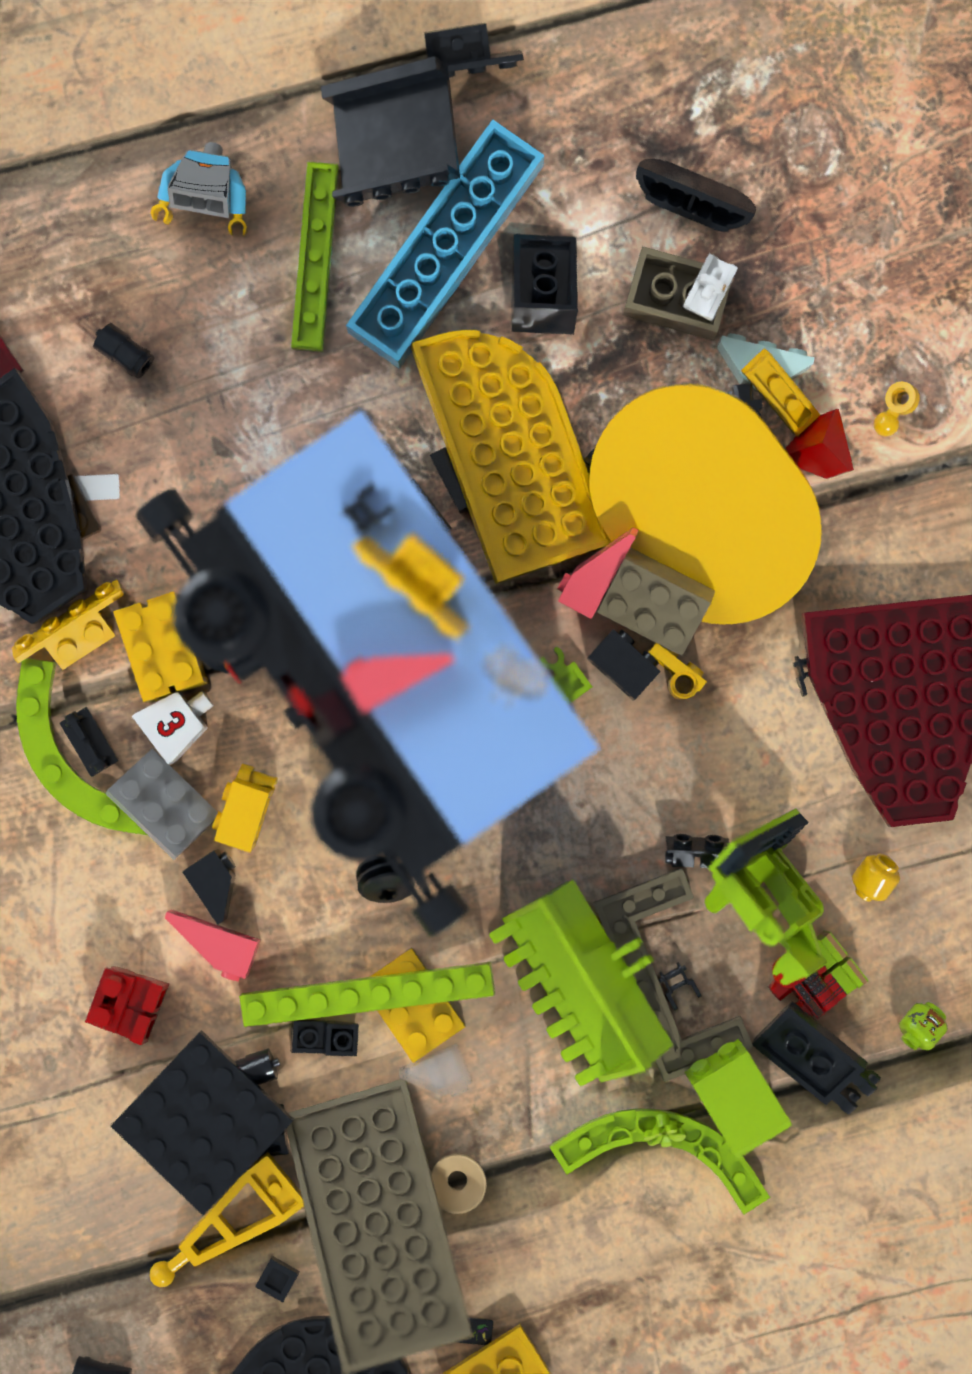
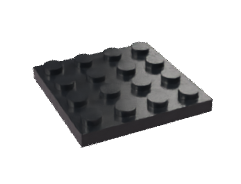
[110,1030,294,1216]

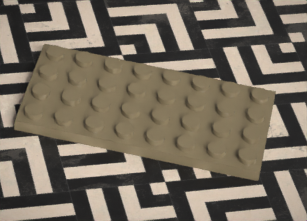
[286,1078,474,1374]

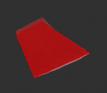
[785,409,854,479]

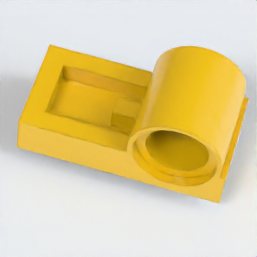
[648,643,707,700]

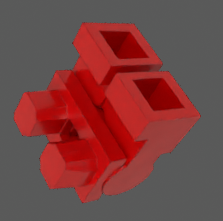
[85,966,169,1045]

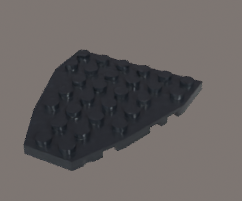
[0,368,88,624]

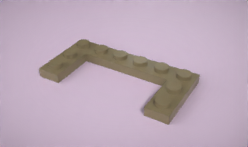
[593,868,753,1082]

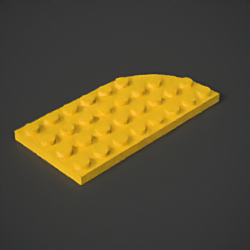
[410,330,612,584]

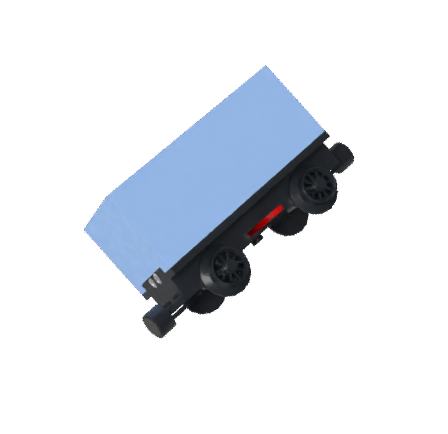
[135,410,600,937]

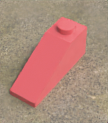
[557,527,639,619]
[341,654,455,714]
[164,909,261,981]

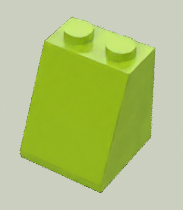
[684,1039,793,1159]

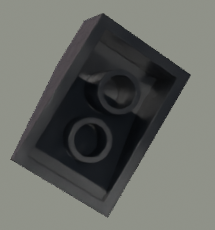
[511,234,578,335]

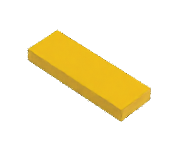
[741,348,821,437]

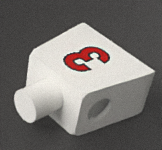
[132,691,214,764]

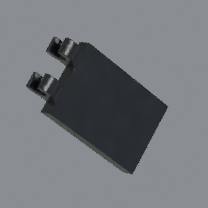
[752,1001,881,1114]

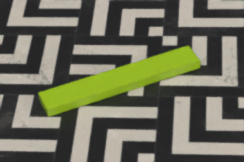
[291,162,339,352]

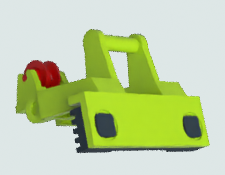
[705,808,828,988]

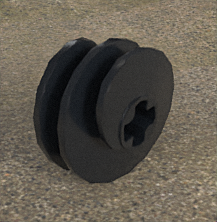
[356,856,415,903]

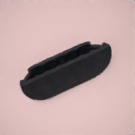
[636,159,756,232]

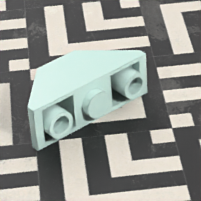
[717,333,814,389]

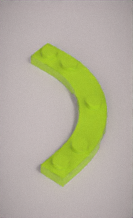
[16,658,147,835]
[549,1108,770,1215]

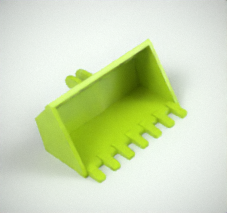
[489,880,674,1086]

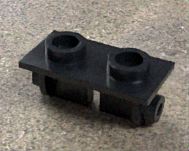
[59,707,119,777]
[665,834,730,868]

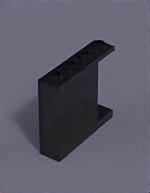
[321,56,460,207]

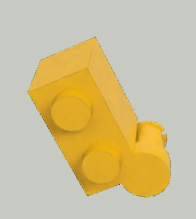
[212,763,278,853]

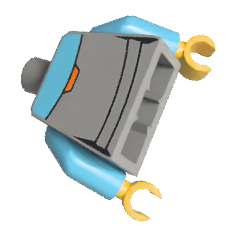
[150,142,248,237]

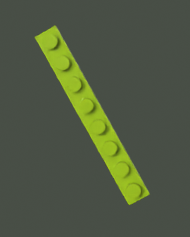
[239,962,495,1027]

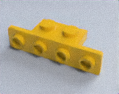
[352,533,470,640]
[12,580,124,670]

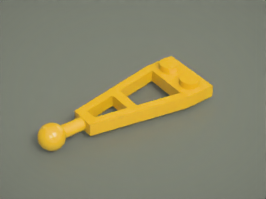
[149,1152,304,1287]

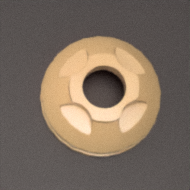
[431,1154,486,1214]

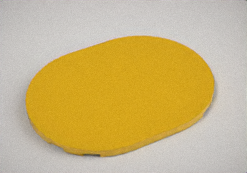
[589,383,822,625]

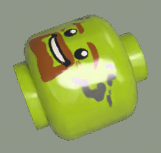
[899,1002,947,1050]

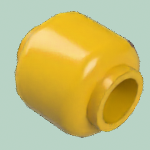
[852,854,900,902]

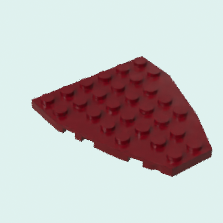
[801,595,972,827]

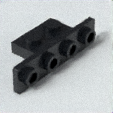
[424,22,524,78]

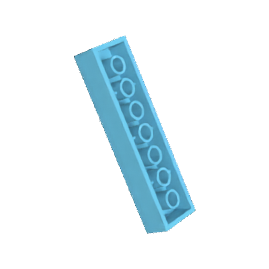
[346,119,544,369]

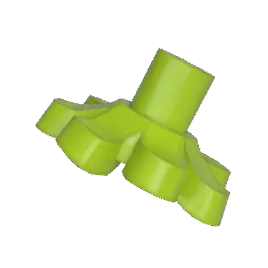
[644,1113,687,1147]

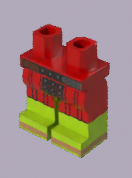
[768,930,869,1019]

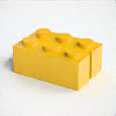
[113,591,209,703]

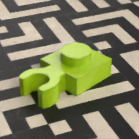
[540,647,593,704]

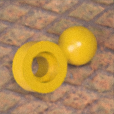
[874,381,920,437]

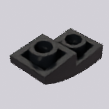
[290,1020,359,1056]

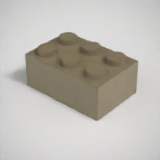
[623,246,732,340]
[597,547,715,656]

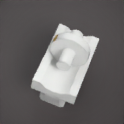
[683,253,738,321]

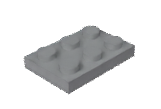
[106,749,218,860]

